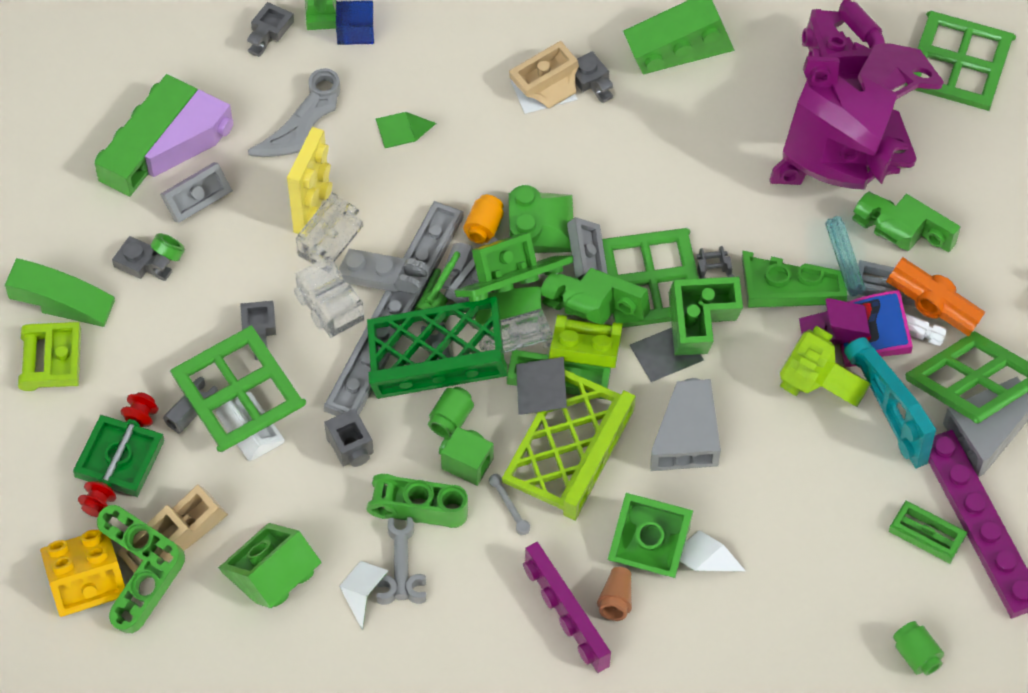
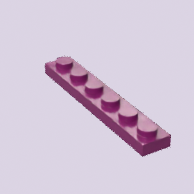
[928,429,1028,619]

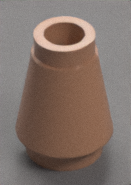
[597,567,632,621]

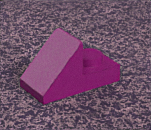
[799,298,871,346]

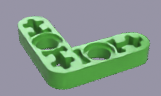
[97,505,185,633]

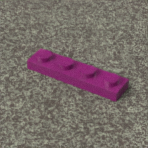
[523,541,611,673]

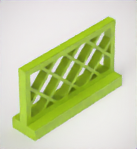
[502,370,636,521]

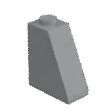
[943,376,1028,477]
[650,378,721,471]

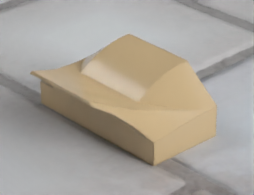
[509,41,579,109]

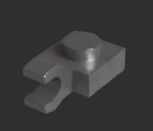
[247,2,294,57]
[575,51,613,103]
[112,236,172,281]
[240,301,276,360]

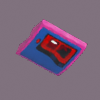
[839,290,913,367]

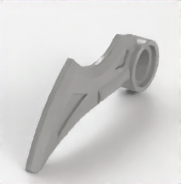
[248,68,340,157]

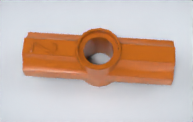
[886,257,985,337]

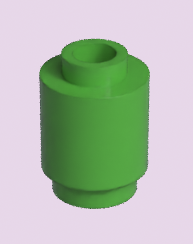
[428,387,474,438]
[893,621,944,676]

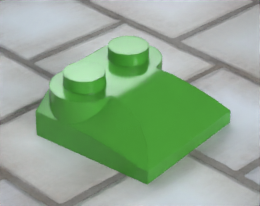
[508,185,573,253]
[608,493,694,578]

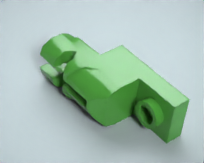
[852,191,961,253]
[541,268,650,324]

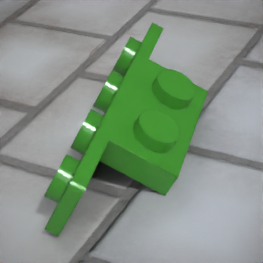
[455,233,574,302]

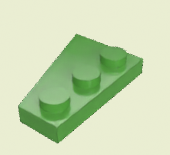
[742,250,848,308]

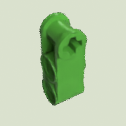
[366,474,468,528]

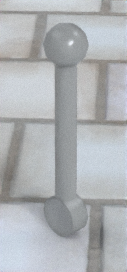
[489,474,530,535]

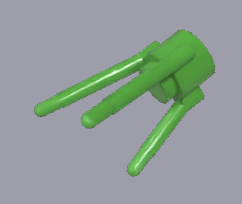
[414,251,460,323]

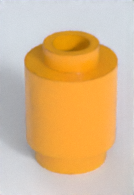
[463,194,504,244]

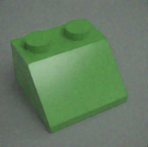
[218,523,322,608]

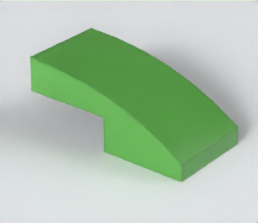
[475,286,542,329]

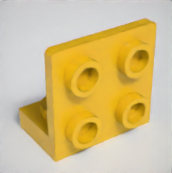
[40,529,125,617]

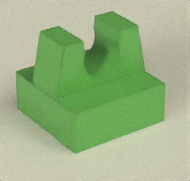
[305,0,338,30]

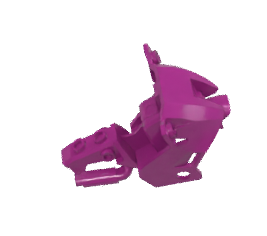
[769,0,944,190]

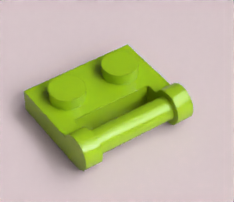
[549,314,623,368]
[18,322,81,391]

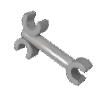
[377,517,426,605]

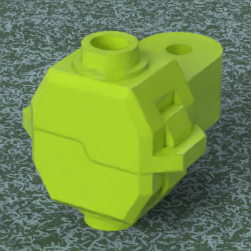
[780,326,871,407]

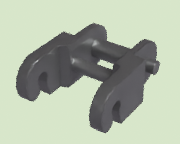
[696,246,734,279]

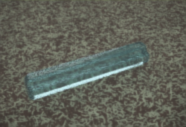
[825,216,866,297]

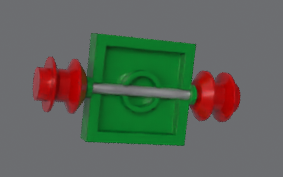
[73,392,165,517]

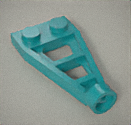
[844,337,936,469]

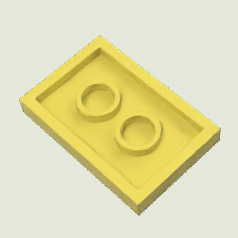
[287,127,332,236]

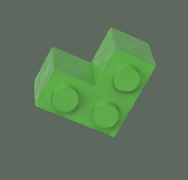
[668,277,743,356]

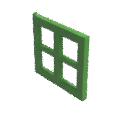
[905,11,1016,111]
[602,228,699,328]
[170,325,306,452]
[905,331,1028,424]

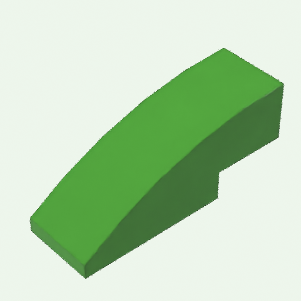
[5,258,115,327]

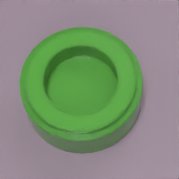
[151,233,185,261]

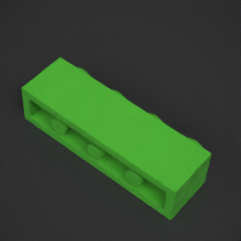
[94,74,198,197]

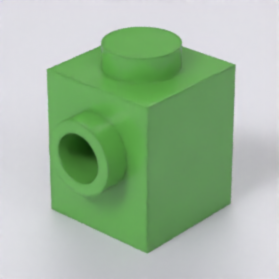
[439,426,494,486]

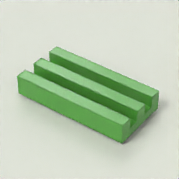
[889,500,967,564]

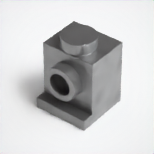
[324,409,374,467]

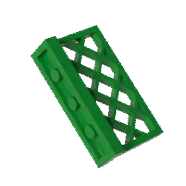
[367,296,508,399]

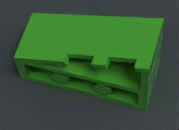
[623,0,735,75]

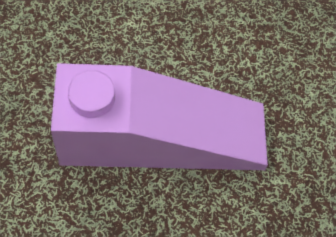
[145,89,233,177]

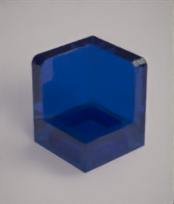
[336,1,374,45]

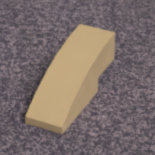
[117,484,228,573]

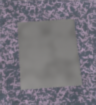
[630,328,704,382]
[516,357,567,415]

